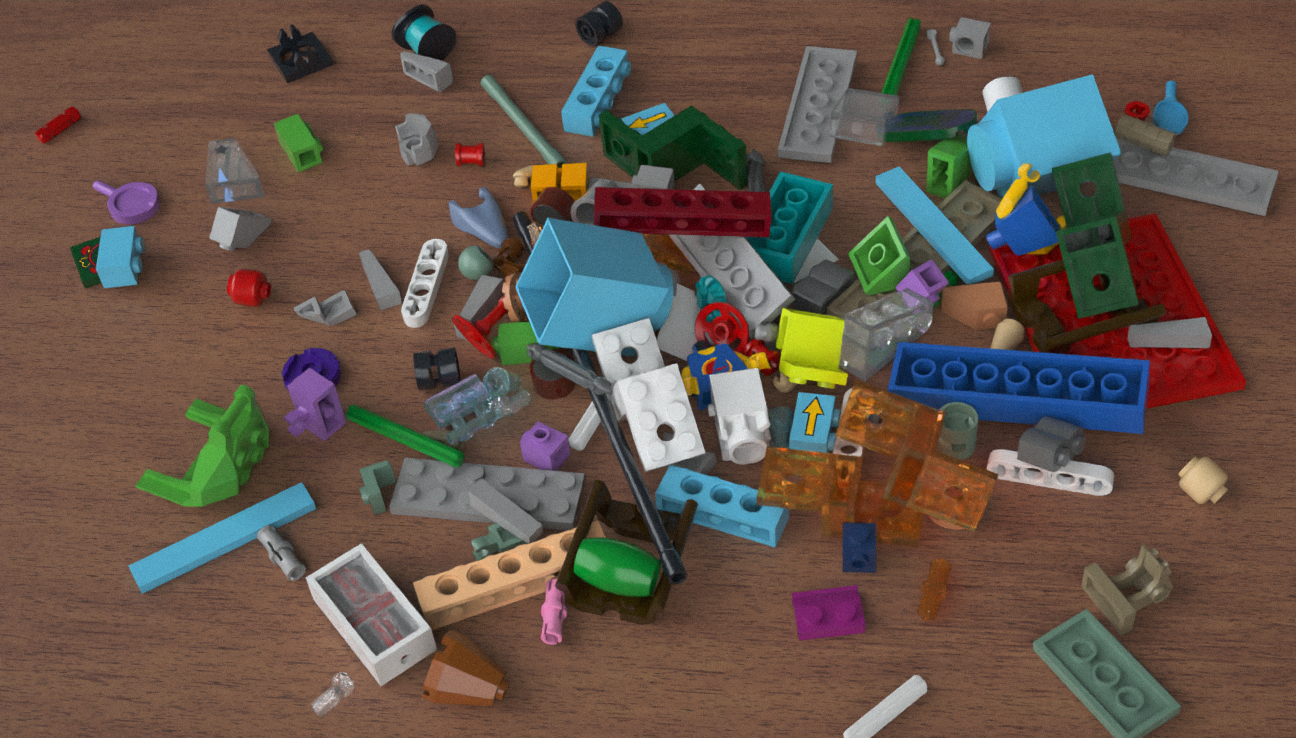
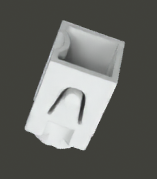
[708,368,771,465]

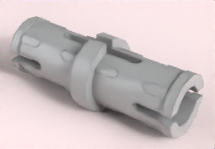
[257,525,306,581]

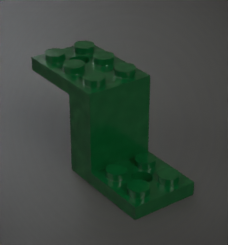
[599,105,748,190]
[1052,152,1140,319]

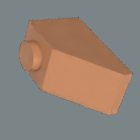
[940,282,1007,330]

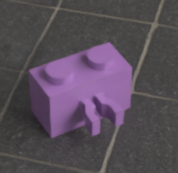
[284,367,346,441]

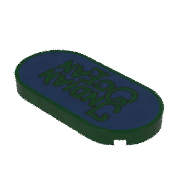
[876,109,979,142]

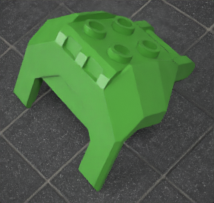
[135,385,269,507]

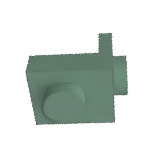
[359,460,396,515]

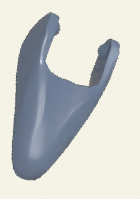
[448,186,509,248]

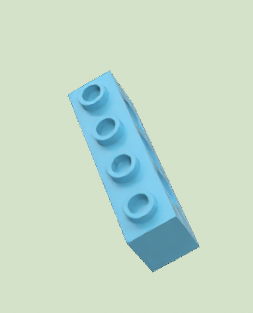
[561,46,631,137]
[655,465,789,548]

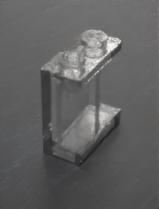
[829,88,900,146]

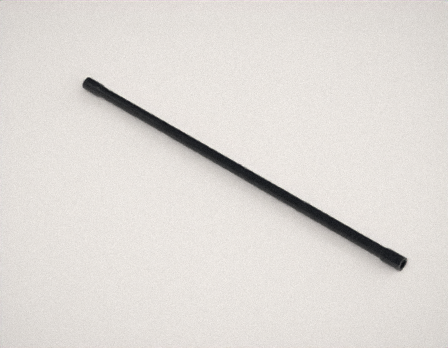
[513,211,688,585]

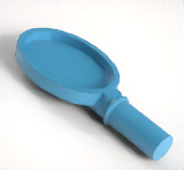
[1152,81,1189,135]

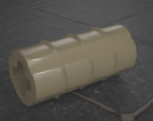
[1114,114,1177,157]

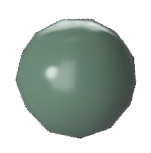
[458,245,494,281]

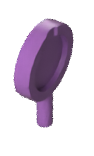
[93,180,160,225]

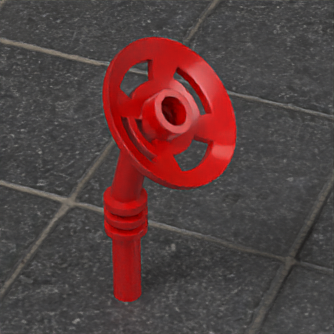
[451,295,509,359]
[695,302,749,353]

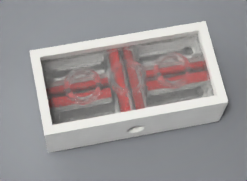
[306,543,437,686]

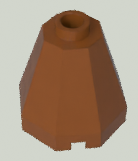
[422,629,510,706]

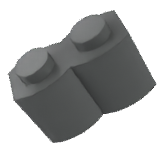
[791,259,855,315]
[1017,416,1086,472]

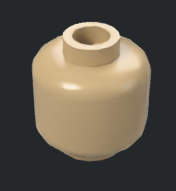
[1178,456,1228,504]

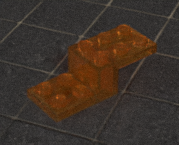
[757,446,926,547]

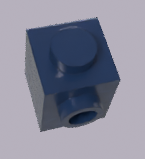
[842,523,876,573]

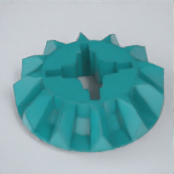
[694,275,727,321]

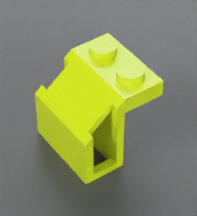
[776,308,848,389]

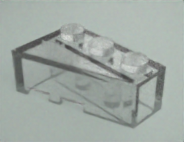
[839,288,934,381]

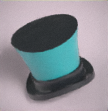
[391,4,456,60]

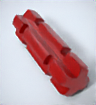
[35,106,81,144]

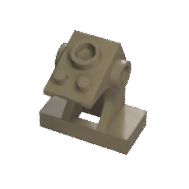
[1081,545,1173,636]

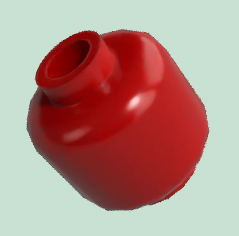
[227,268,271,307]

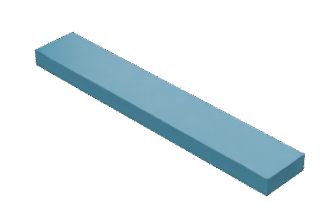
[875,166,994,285]
[128,482,316,594]

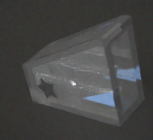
[205,138,265,204]

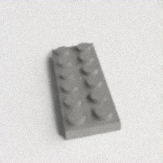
[778,46,857,163]
[1113,138,1279,216]
[669,184,796,339]
[389,458,586,530]

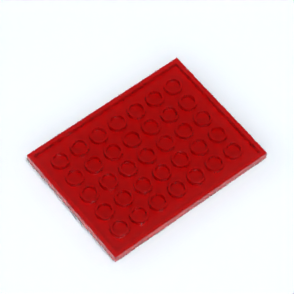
[989,213,1246,409]

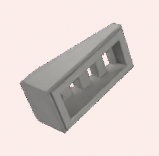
[400,51,453,92]

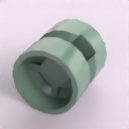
[935,402,978,461]

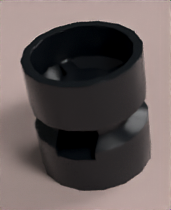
[575,1,623,47]
[413,347,461,390]

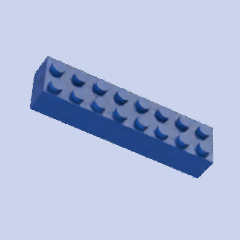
[888,342,1150,434]

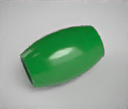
[574,537,661,597]

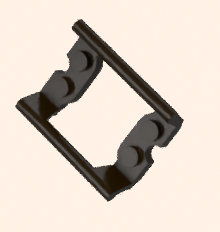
[1008,260,1166,354]
[555,480,698,625]

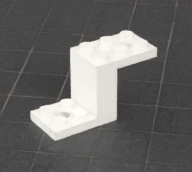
[591,318,705,473]

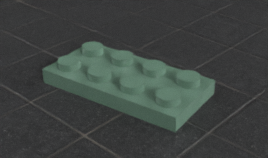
[1032,609,1181,738]

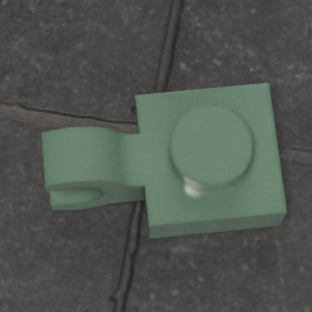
[471,523,528,561]

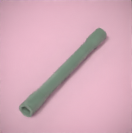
[481,75,568,168]

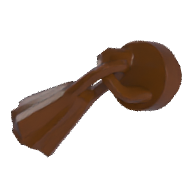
[492,237,525,277]

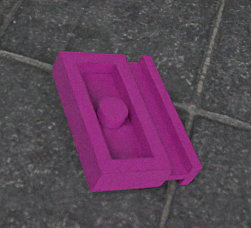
[792,585,866,641]

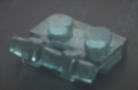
[424,374,503,445]

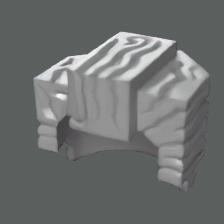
[395,113,439,166]

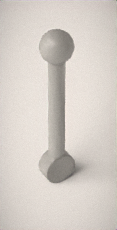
[927,29,945,66]

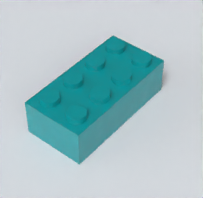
[746,172,833,284]

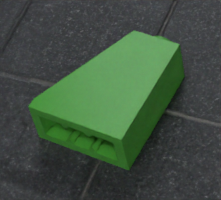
[926,132,973,199]

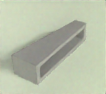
[359,249,402,311]
[454,275,503,340]
[1127,317,1212,348]
[468,478,543,544]

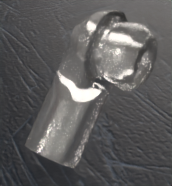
[485,389,532,417]
[310,672,354,717]

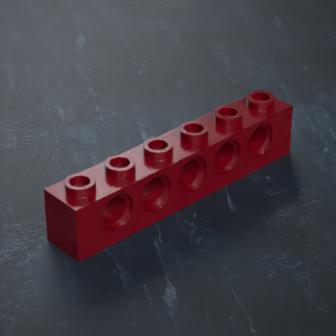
[594,187,771,237]

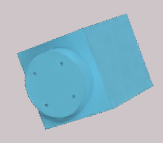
[967,75,1121,199]
[515,218,674,356]

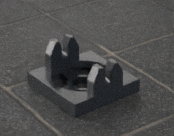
[267,24,333,83]

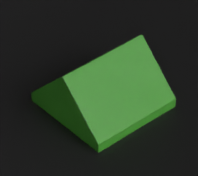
[848,216,910,295]

